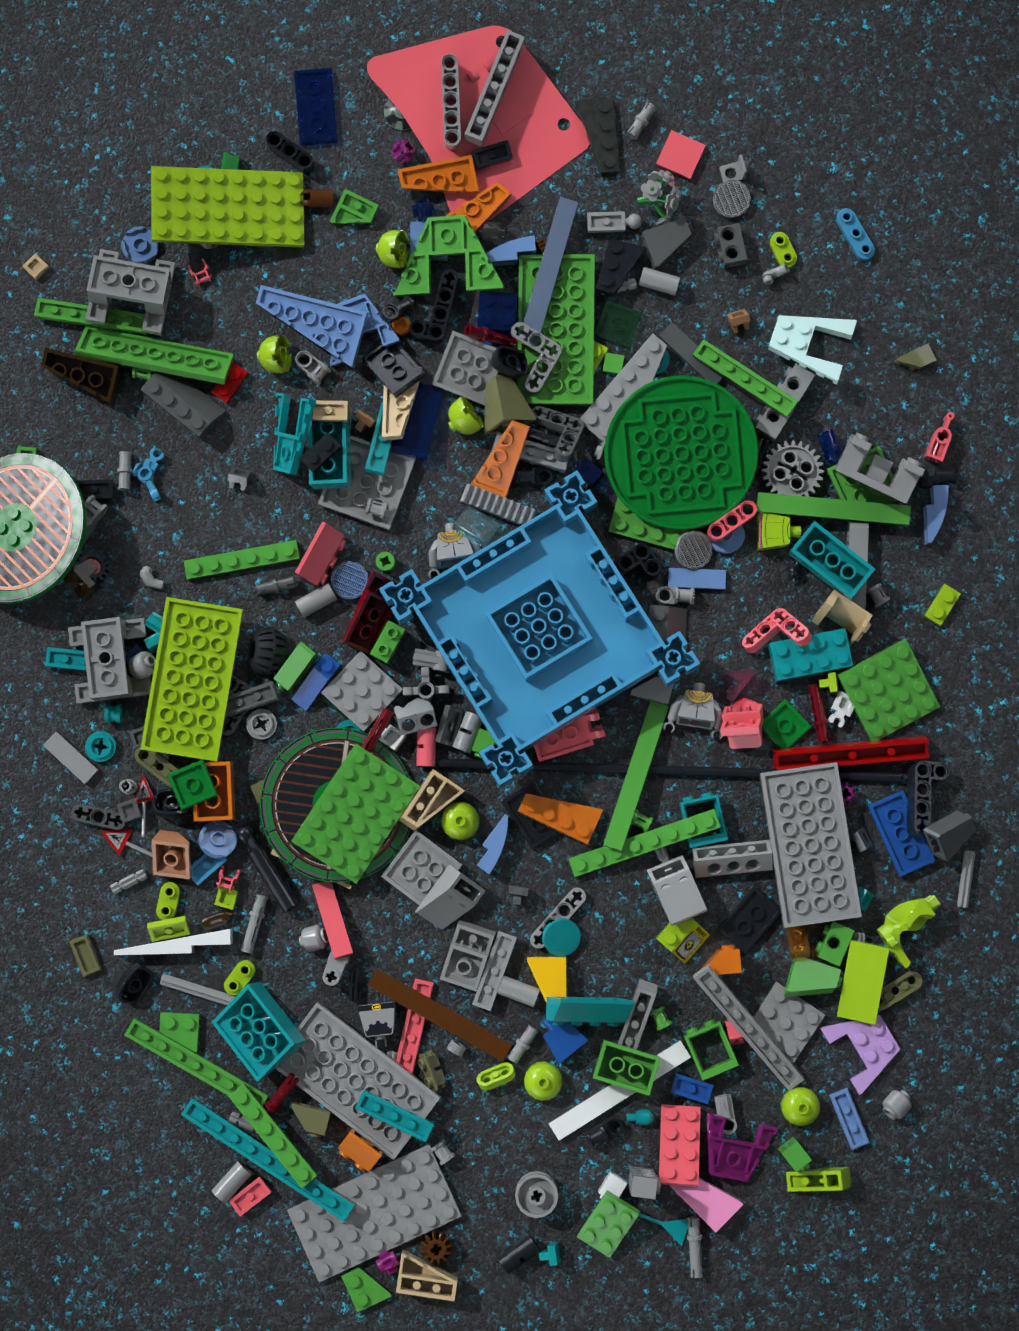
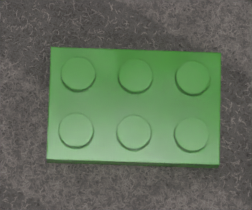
[577,1190,640,1258]

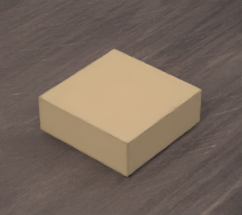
[22,253,50,281]

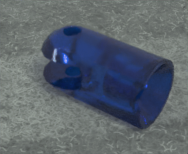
[817,429,842,464]

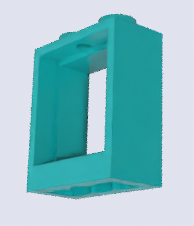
[679,792,728,848]

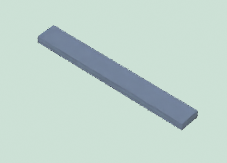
[518,197,578,347]

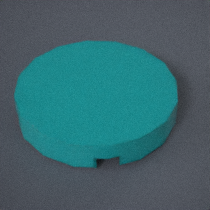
[542,918,581,957]

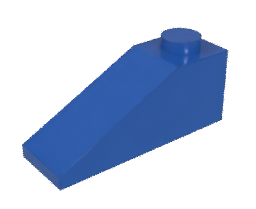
[291,653,342,711]

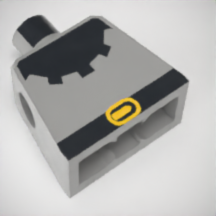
[358,1001,396,1047]

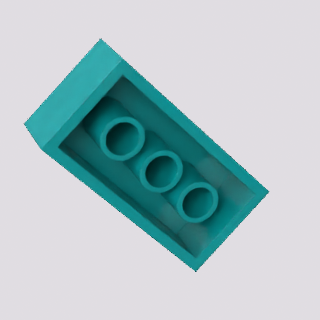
[308,411,351,489]
[788,521,875,600]
[767,628,853,682]

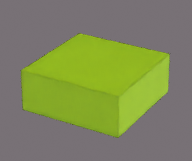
[214,886,239,910]

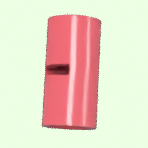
[416,727,436,767]

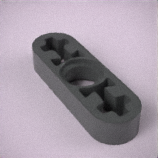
[71,804,127,830]

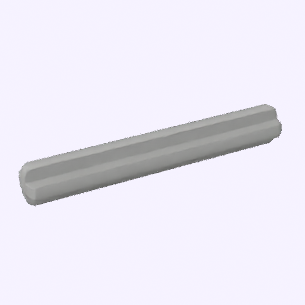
[160,974,235,1006]

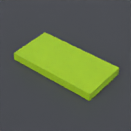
[837,940,890,1025]

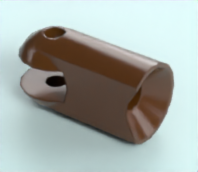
[300,189,333,207]

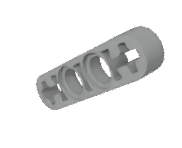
[530,887,586,949]

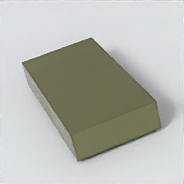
[69,934,102,977]

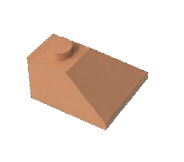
[152,830,191,879]

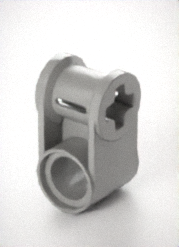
[295,351,331,385]
[322,951,351,986]

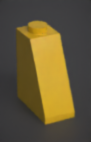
[527,956,566,1003]

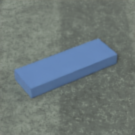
[668,568,726,590]
[829,1087,870,1150]

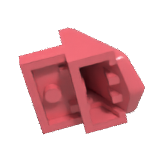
[720,698,763,749]

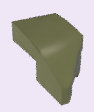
[894,344,937,371]

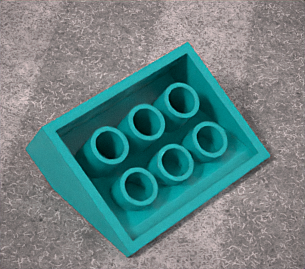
[212,982,306,1082]

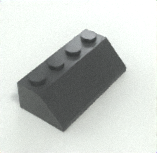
[141,372,226,440]

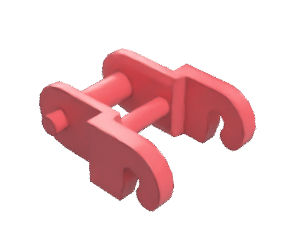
[187,258,212,287]
[216,865,240,892]

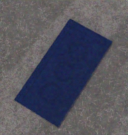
[294,68,338,146]
[390,383,444,461]

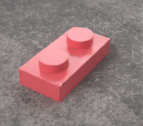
[229,1176,272,1216]

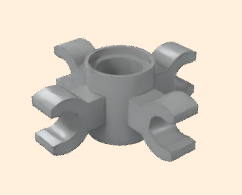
[403,667,450,703]

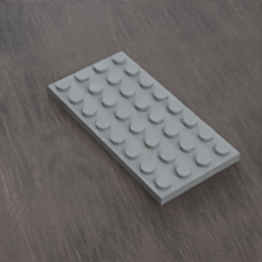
[760,762,862,928]
[276,1002,441,1160]
[287,1143,462,1282]

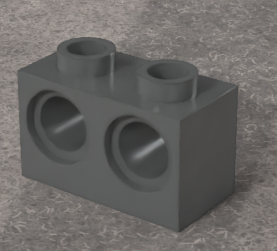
[713,223,747,269]

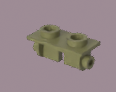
[418,1049,446,1091]

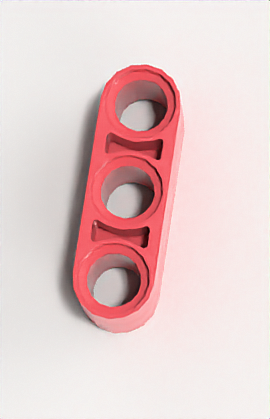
[707,501,757,542]

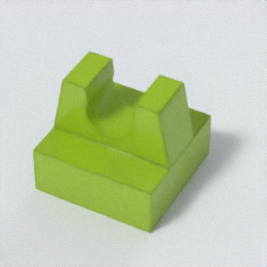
[819,672,839,693]

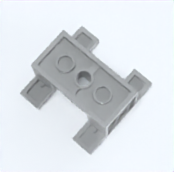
[85,249,176,335]
[835,432,925,503]
[68,617,152,704]

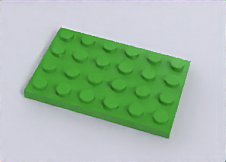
[291,743,420,884]

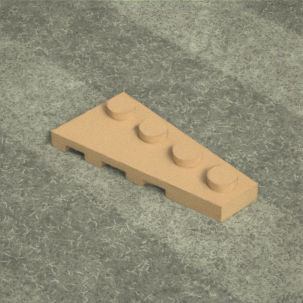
[382,367,422,441]

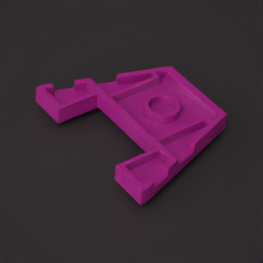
[707,1113,778,1182]

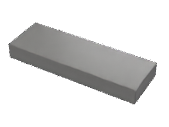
[43,731,99,784]

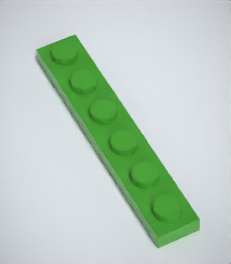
[34,298,147,335]
[693,339,798,418]
[184,540,300,580]
[228,1084,318,1188]

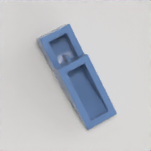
[487,235,536,266]
[923,485,949,545]
[477,814,508,874]

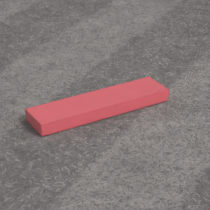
[312,882,353,959]

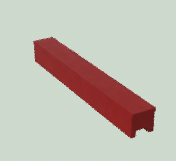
[773,736,930,771]

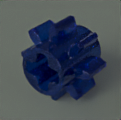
[412,198,435,222]

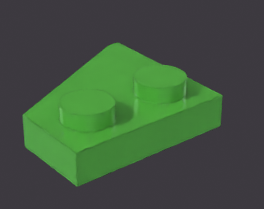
[341,1267,392,1312]

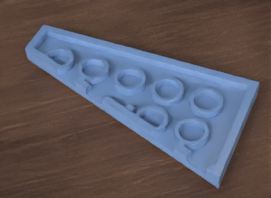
[256,285,369,368]

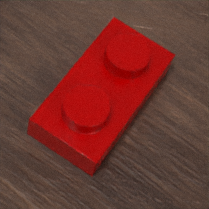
[211,362,249,404]

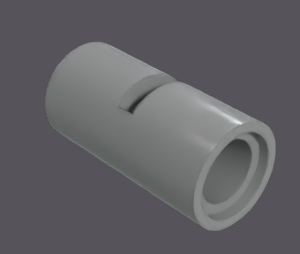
[639,267,680,296]
[295,583,338,618]
[452,711,482,754]
[497,976,540,1007]
[212,1160,253,1203]

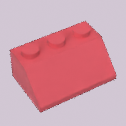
[295,522,347,587]

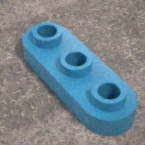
[836,208,875,261]

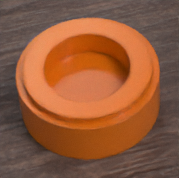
[392,316,410,336]

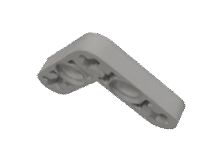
[511,322,561,393]

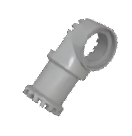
[656,586,695,605]

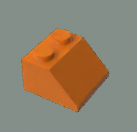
[700,945,742,975]
[338,1128,383,1172]

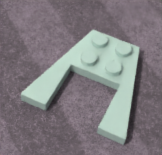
[768,315,857,385]

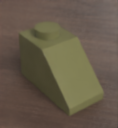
[291,1101,331,1138]

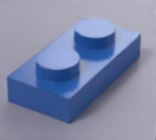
[670,1073,714,1104]

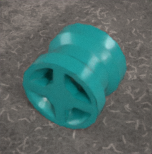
[104,704,123,723]

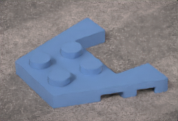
[330,293,401,367]

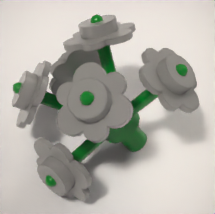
[637,169,681,226]

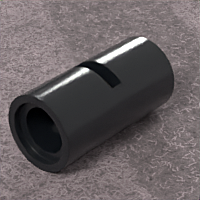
[498,1235,541,1274]

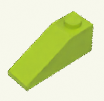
[786,1167,851,1192]

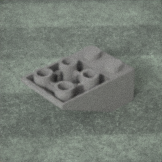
[647,855,707,926]
[415,864,486,930]

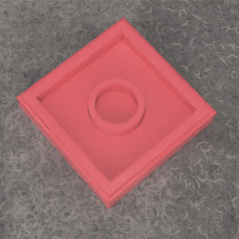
[656,130,706,180]

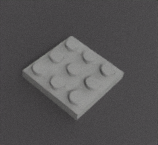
[432,331,498,405]
[321,651,403,732]
[381,830,462,905]
[753,982,825,1063]

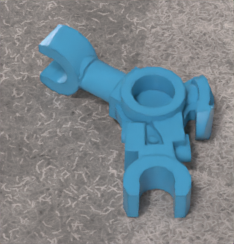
[132,448,165,502]

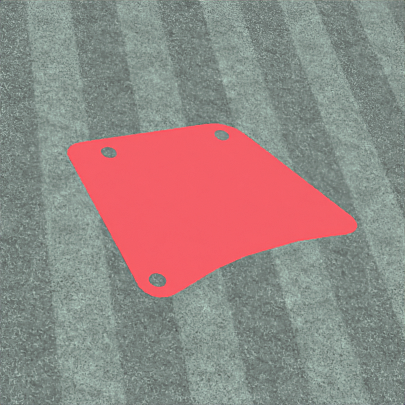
[367,26,590,220]

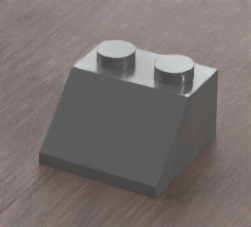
[648,605,687,645]

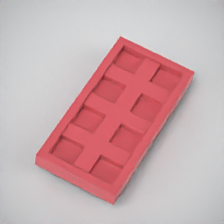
[659,1104,701,1187]

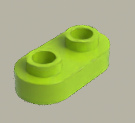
[769,232,797,269]
[156,882,181,920]
[224,960,256,995]
[477,1063,515,1091]

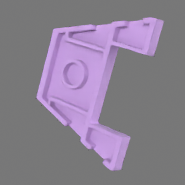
[820,1015,900,1095]

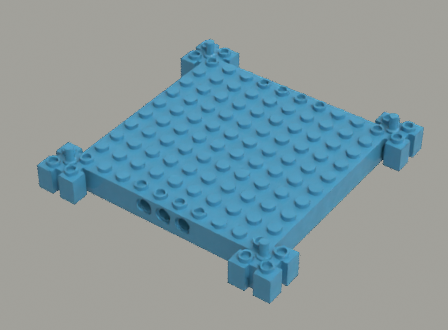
[379,470,700,788]

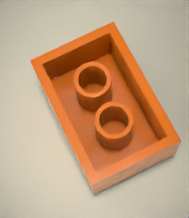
[191,761,236,822]

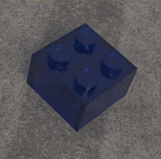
[477,291,518,336]

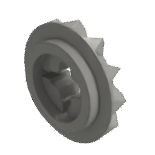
[246,709,277,740]

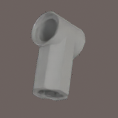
[413,648,450,673]
[714,1094,737,1135]

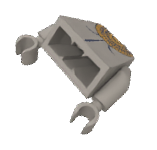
[428,523,481,579]
[663,683,723,739]

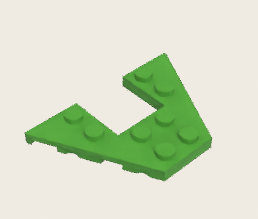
[393,215,505,297]

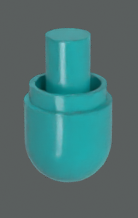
[626,1109,654,1125]

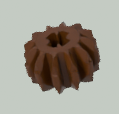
[420,1231,453,1265]

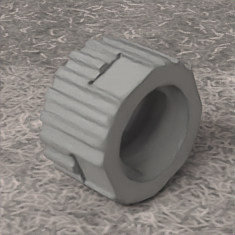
[447,1039,466,1057]

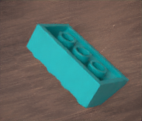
[546,996,634,1026]

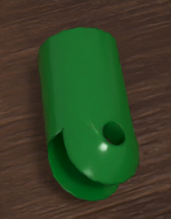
[221,152,241,170]

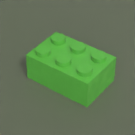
[592,1039,660,1096]

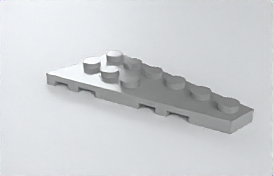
[580,333,668,441]

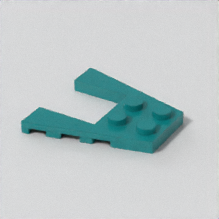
[273,392,316,475]

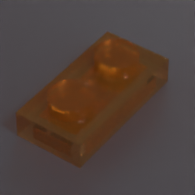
[786,925,810,958]

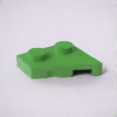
[330,189,380,224]
[159,1012,200,1052]

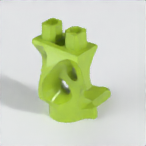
[877,895,941,969]

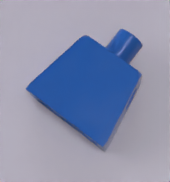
[542,1018,588,1064]

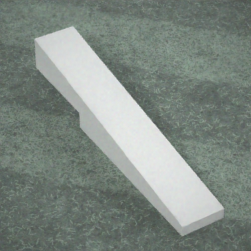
[114,928,233,955]

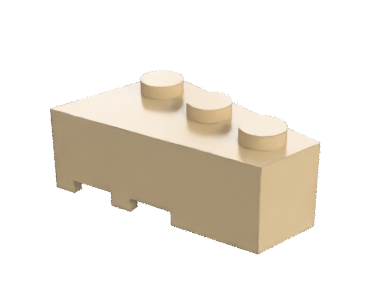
[399,769,465,831]
[396,1249,458,1301]

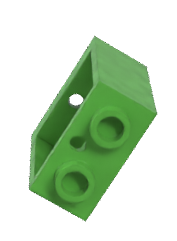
[683,1019,739,1080]

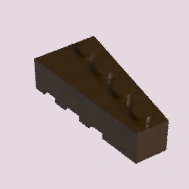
[41,348,123,404]

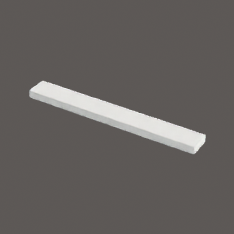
[549,1041,691,1140]

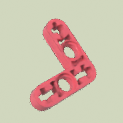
[742,608,812,653]

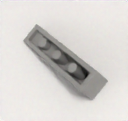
[618,979,658,1049]

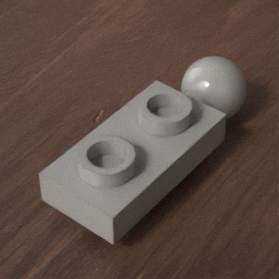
[587,211,642,233]

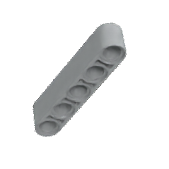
[441,54,461,150]
[847,521,869,610]

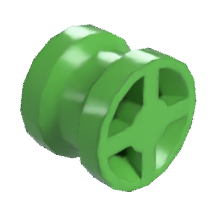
[376,552,396,573]

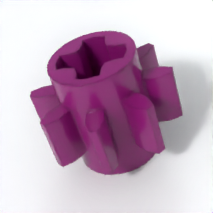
[391,139,415,163]
[841,782,857,804]
[376,1250,400,1276]

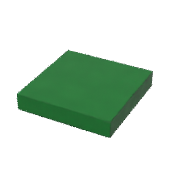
[762,699,812,749]
[167,759,218,810]

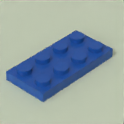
[867,790,935,877]

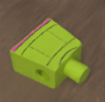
[758,512,801,551]

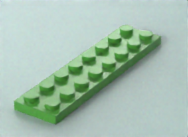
[75,325,234,384]

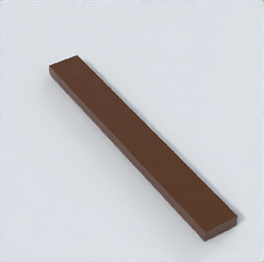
[367,969,512,1062]

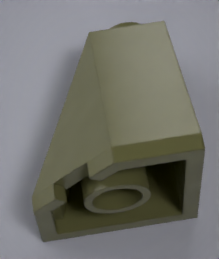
[484,375,536,434]

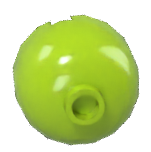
[376,230,410,268]
[257,335,292,373]
[448,396,484,435]
[441,802,480,840]
[524,1061,563,1101]
[781,1087,820,1126]

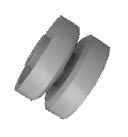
[515,1171,558,1218]

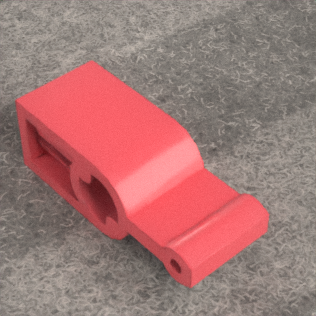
[923,412,954,465]

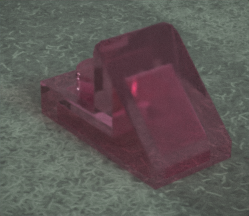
[725,669,756,703]

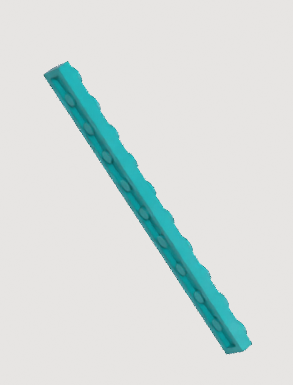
[181,1098,355,1222]

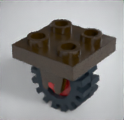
[63,550,109,601]

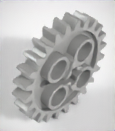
[761,440,824,497]

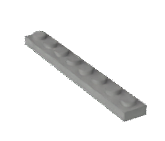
[693,964,804,1091]

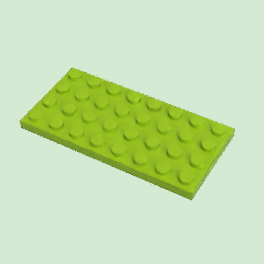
[151,166,304,247]
[140,597,243,762]

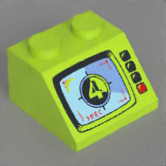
[656,918,710,964]

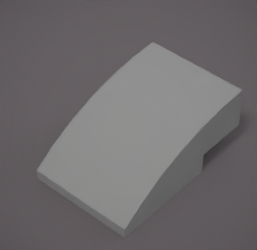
[440,920,496,991]

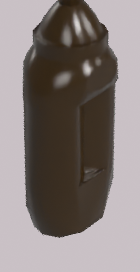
[202,911,238,931]

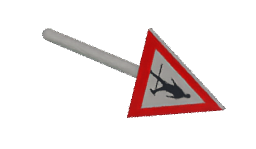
[134,774,154,838]
[101,830,152,857]

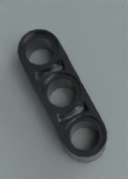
[266,131,315,174]

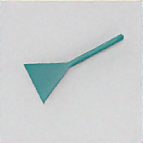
[638,1213,688,1246]

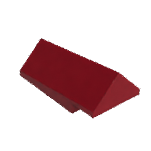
[342,571,398,655]

